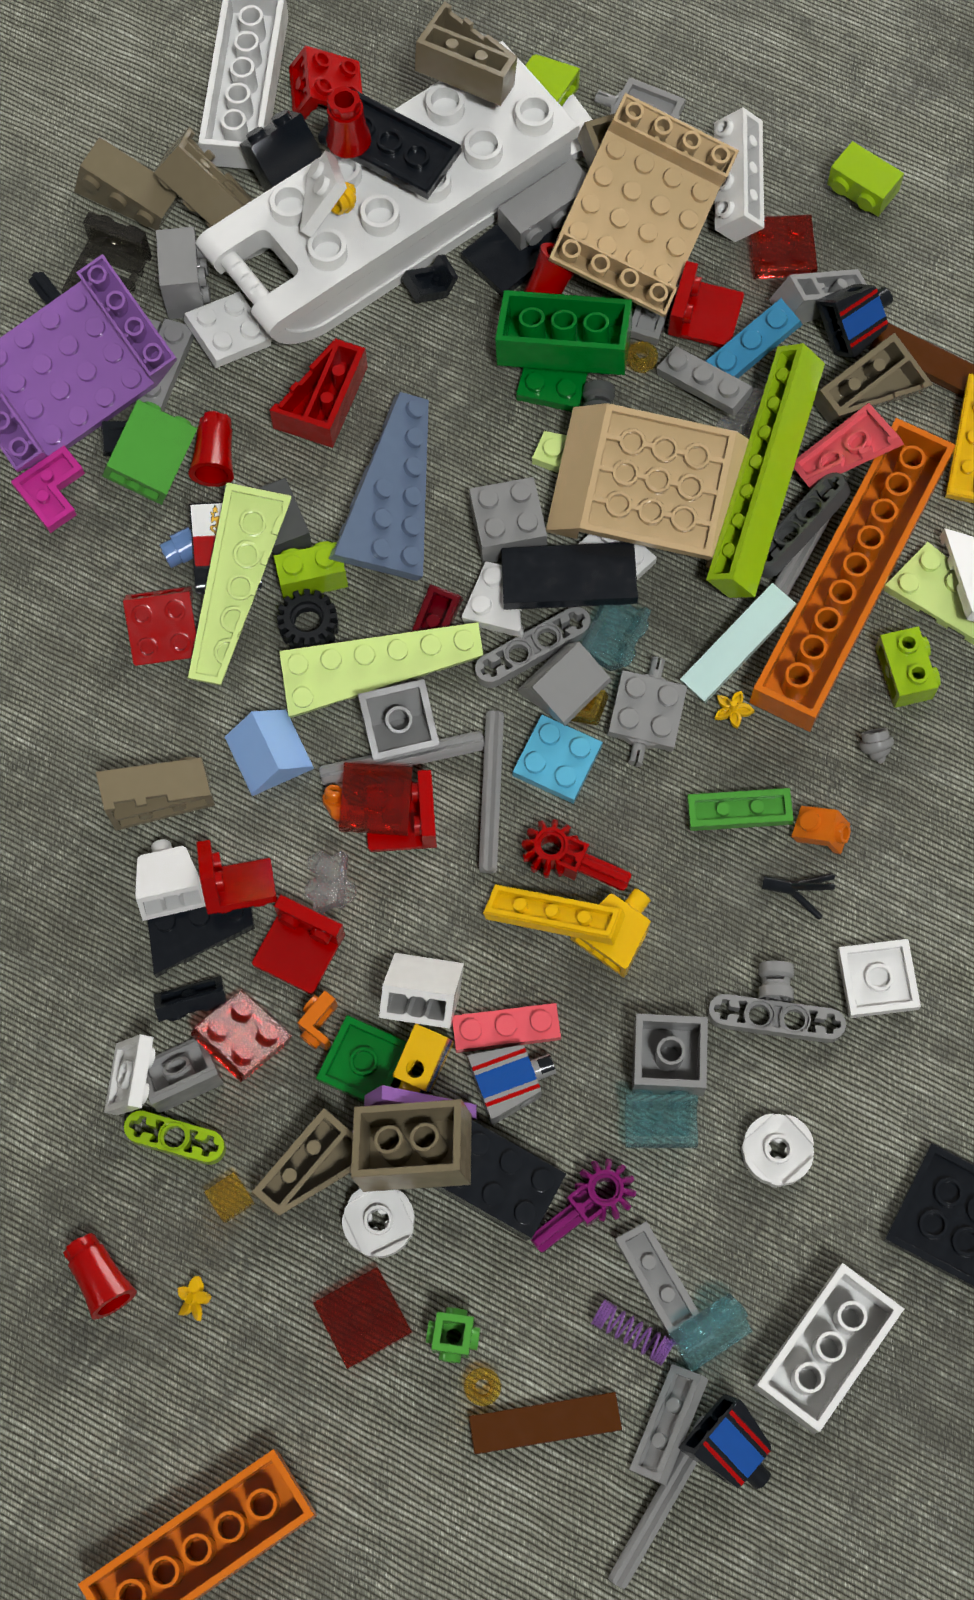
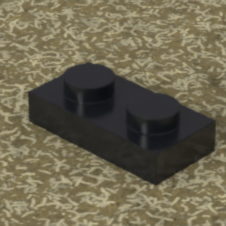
[154,976,227,1022]

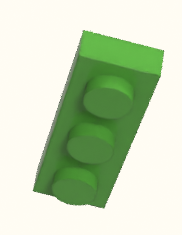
[687,788,794,831]

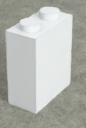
[379,953,464,1029]

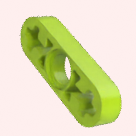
[124,1111,226,1165]

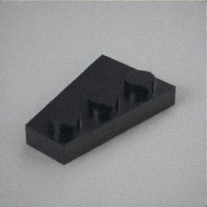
[148,907,255,978]

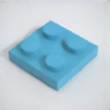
[512,715,603,804]

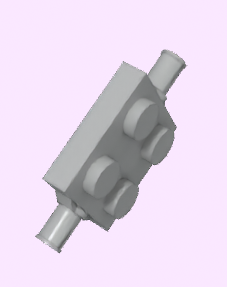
[594,77,695,128]
[607,657,688,767]

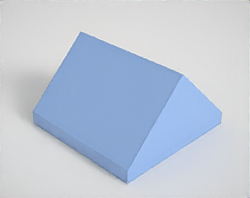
[225,710,314,796]

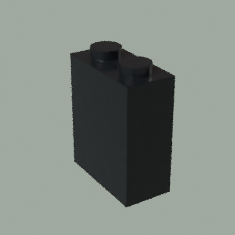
[239,110,323,192]

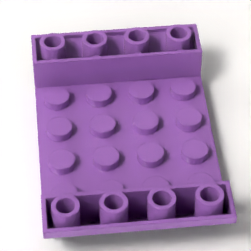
[0,254,177,472]

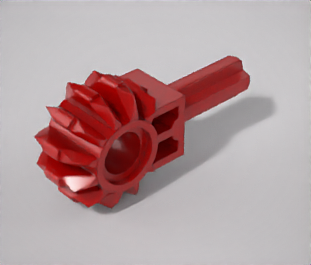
[521,819,631,891]

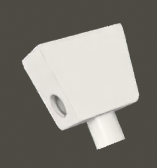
[135,839,206,921]

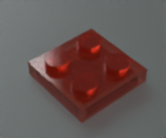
[749,215,818,279]
[339,762,413,836]
[191,990,292,1082]
[313,1267,412,1370]

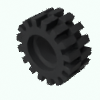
[277,589,339,649]

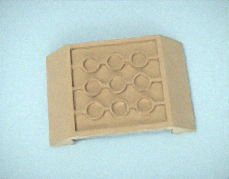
[548,93,739,317]
[546,403,749,568]

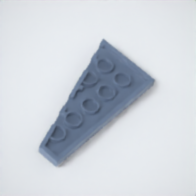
[329,392,429,581]

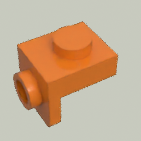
[791,806,851,854]
[297,990,338,1051]

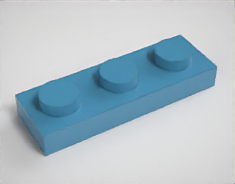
[706,298,803,378]

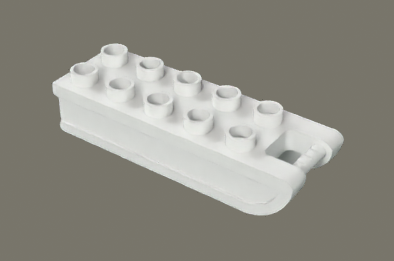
[196,41,579,344]

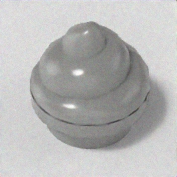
[859,728,894,764]

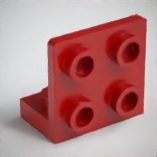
[289,45,363,119]
[668,261,744,347]
[123,586,197,666]
[365,770,437,852]
[197,840,277,915]
[252,894,345,995]

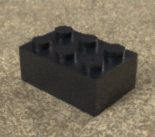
[432,1120,566,1241]

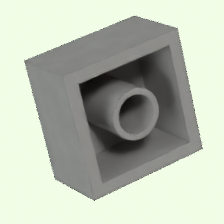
[156,227,211,319]
[469,477,547,564]
[632,1014,708,1096]

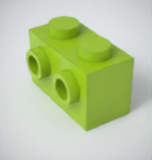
[827,141,904,217]
[274,541,348,599]
[875,626,941,708]

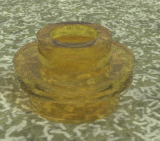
[627,342,658,373]
[464,1368,501,1406]

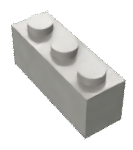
[498,158,587,251]

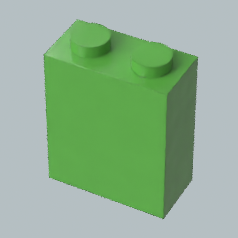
[102,400,198,505]

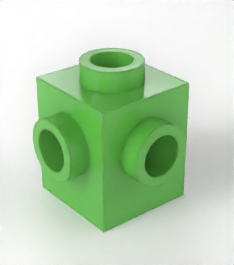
[426,1307,480,1364]

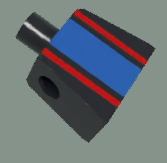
[816,284,893,358]
[678,1394,771,1489]

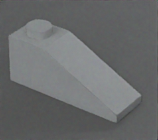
[769,269,867,323]

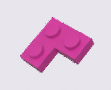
[11,445,85,533]

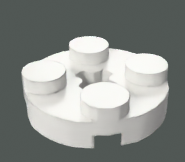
[741,1113,814,1188]
[342,1189,415,1258]

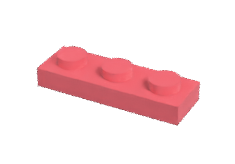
[452,1003,561,1053]

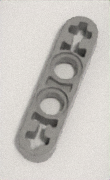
[475,607,591,688]
[707,994,846,1043]

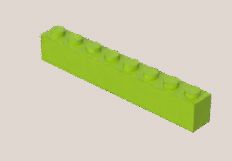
[706,343,825,598]

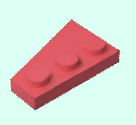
[794,403,904,488]

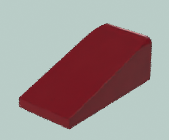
[411,584,464,632]

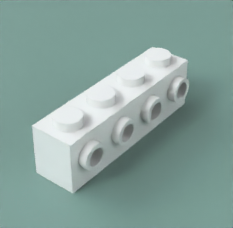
[714,107,764,242]

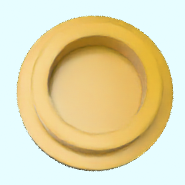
[331,182,356,215]

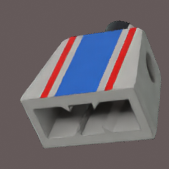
[467,1045,556,1125]

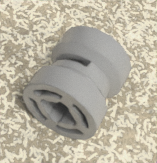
[758,961,794,1002]

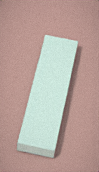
[680,583,797,703]

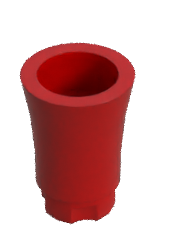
[326,86,371,158]
[524,243,575,294]
[188,411,234,487]
[63,1233,137,1320]

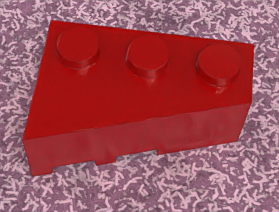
[269,338,368,448]

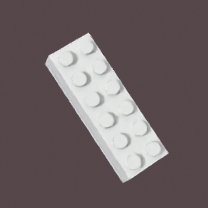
[198,0,288,170]

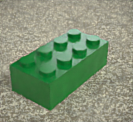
[495,290,632,375]

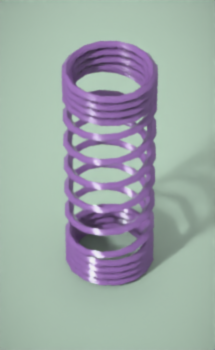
[591,1299,675,1366]

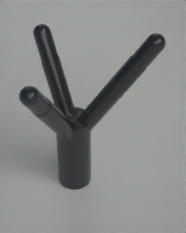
[762,873,835,920]

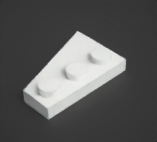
[939,528,974,622]

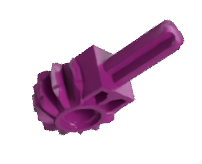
[530,1159,636,1253]

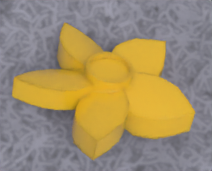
[714,691,755,729]
[177,1276,212,1321]

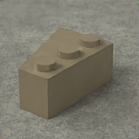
[415,1,517,106]
[154,126,253,228]
[74,137,179,230]
[813,333,933,424]
[96,757,215,831]
[251,1108,353,1217]

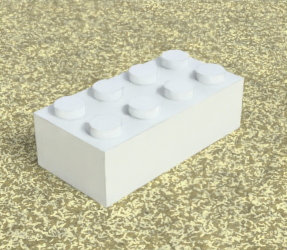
[753,1263,904,1434]

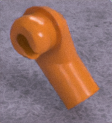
[322,784,366,825]

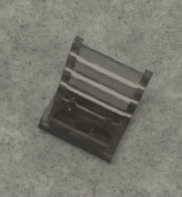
[61,212,152,294]

